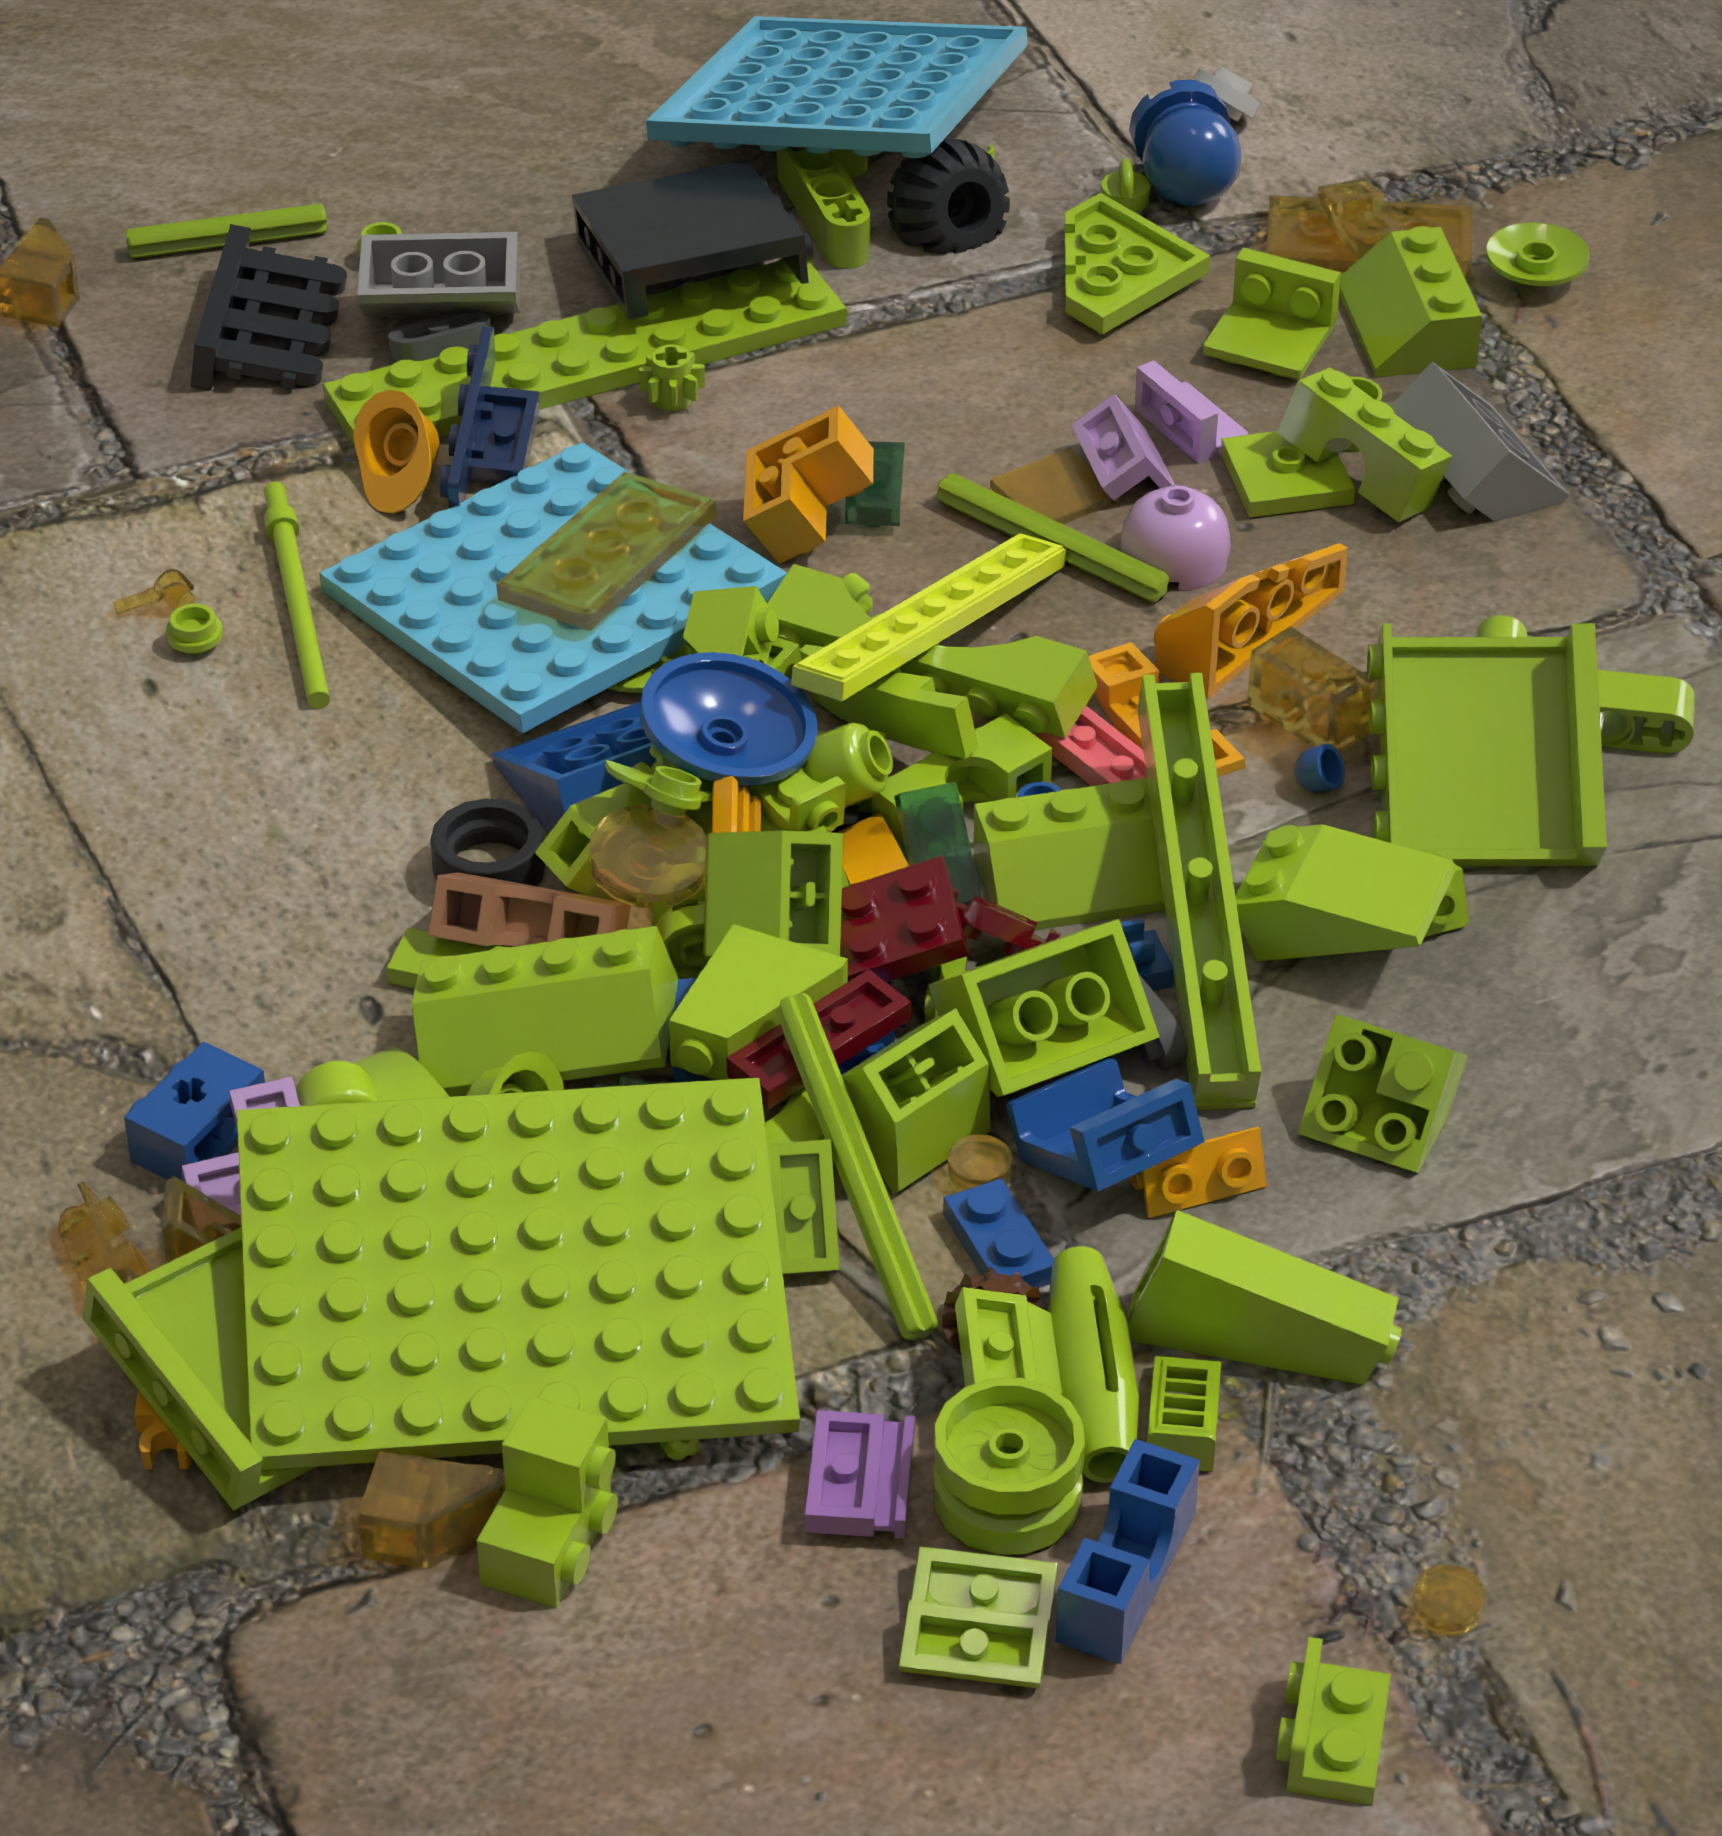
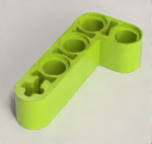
[777,146,870,269]
[1475,615,1695,753]

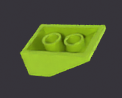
[1235,824,1457,962]

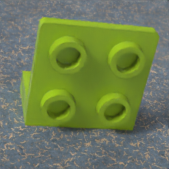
[1203,247,1341,379]

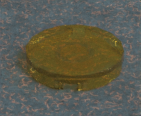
[589,804,706,908]

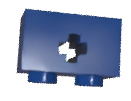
[124,1041,265,1188]

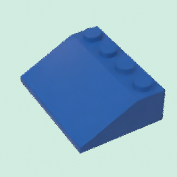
[491,702,656,834]

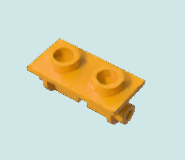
[1130,1126,1267,1218]

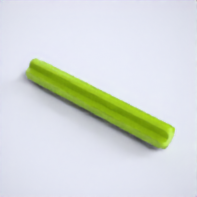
[125,204,327,258]

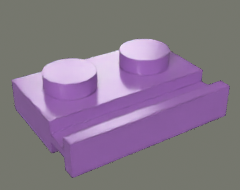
[805,1410,915,1539]

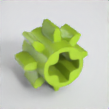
[639,344,705,411]

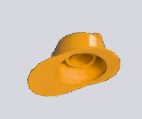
[353,390,440,514]

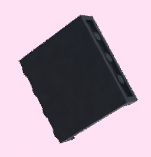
[572,160,814,320]

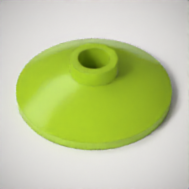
[1486,222,1590,286]

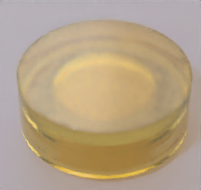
[948,1134,1012,1191]
[1413,1565,1485,1635]

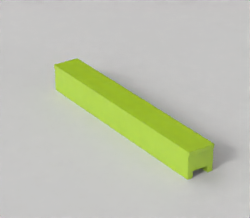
[1137,673,1261,1110]

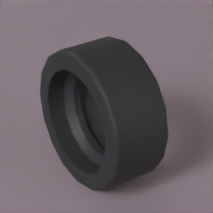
[430,798,546,886]

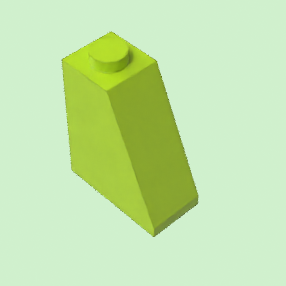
[669,924,848,1080]

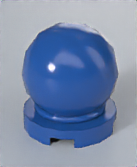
[1129,80,1241,207]

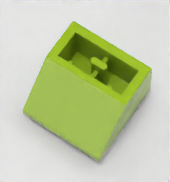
[703,830,843,957]
[842,1008,991,1194]

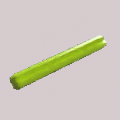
[936,473,1170,603]

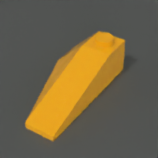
[1154,543,1348,699]

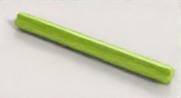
[776,993,938,1341]

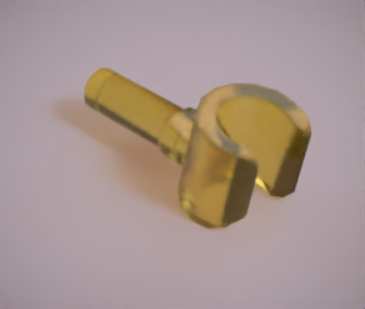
[113,569,195,615]

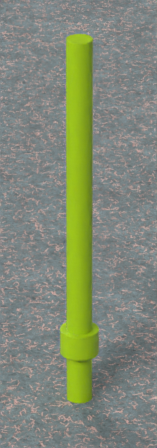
[264,481,330,709]

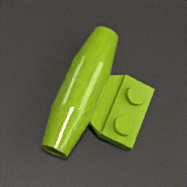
[955,1246,1139,1483]

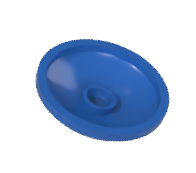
[640,652,818,786]

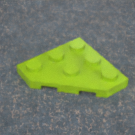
[1064,193,1210,335]

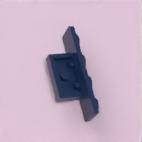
[439,326,540,508]

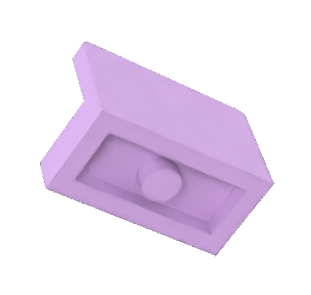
[1135,360,1248,464]
[1071,394,1175,501]

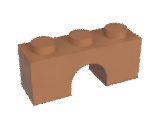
[428,872,631,947]

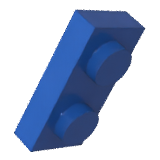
[943,1178,1054,1288]

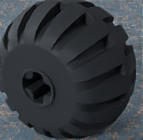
[887,138,1010,254]

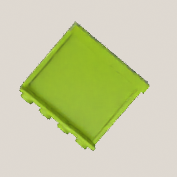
[1367,623,1607,866]
[82,1227,317,1510]

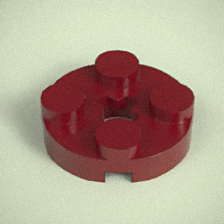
[953,888,1061,956]

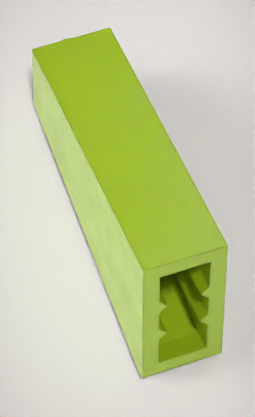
[1126,1210,1402,1385]

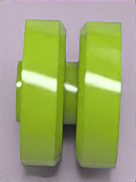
[933,1378,1085,1555]

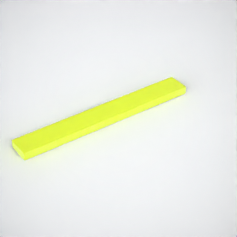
[791,533,1067,701]

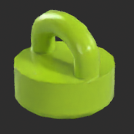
[1100,158,1151,213]

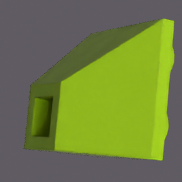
[1297,1013,1468,1173]

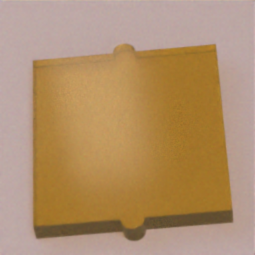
[990,448,1119,525]

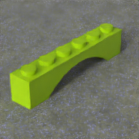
[767,564,1098,738]

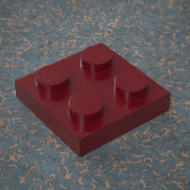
[840,855,969,982]

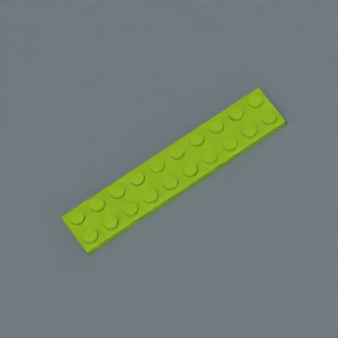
[323,258,847,447]

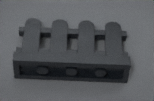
[190,224,347,390]

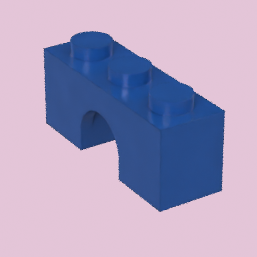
[1055,1439,1200,1664]

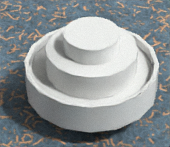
[1192,66,1261,122]

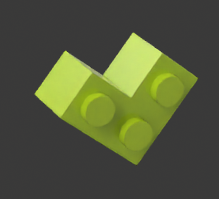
[477,1395,618,1609]

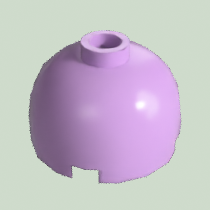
[1121,486,1231,591]

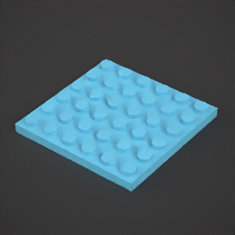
[646,16,1028,158]
[319,442,787,733]

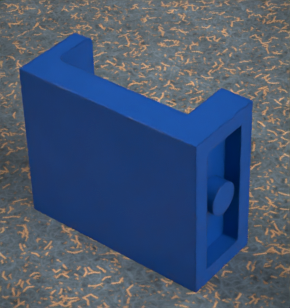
[1006,1057,1205,1191]

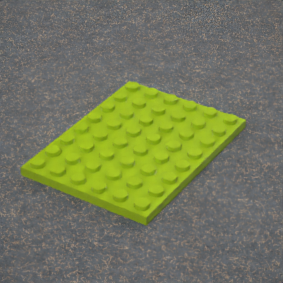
[237,1078,800,1470]

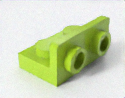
[1276,1637,1391,1806]

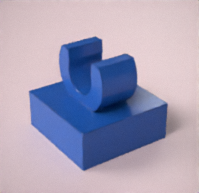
[1120,918,1174,991]

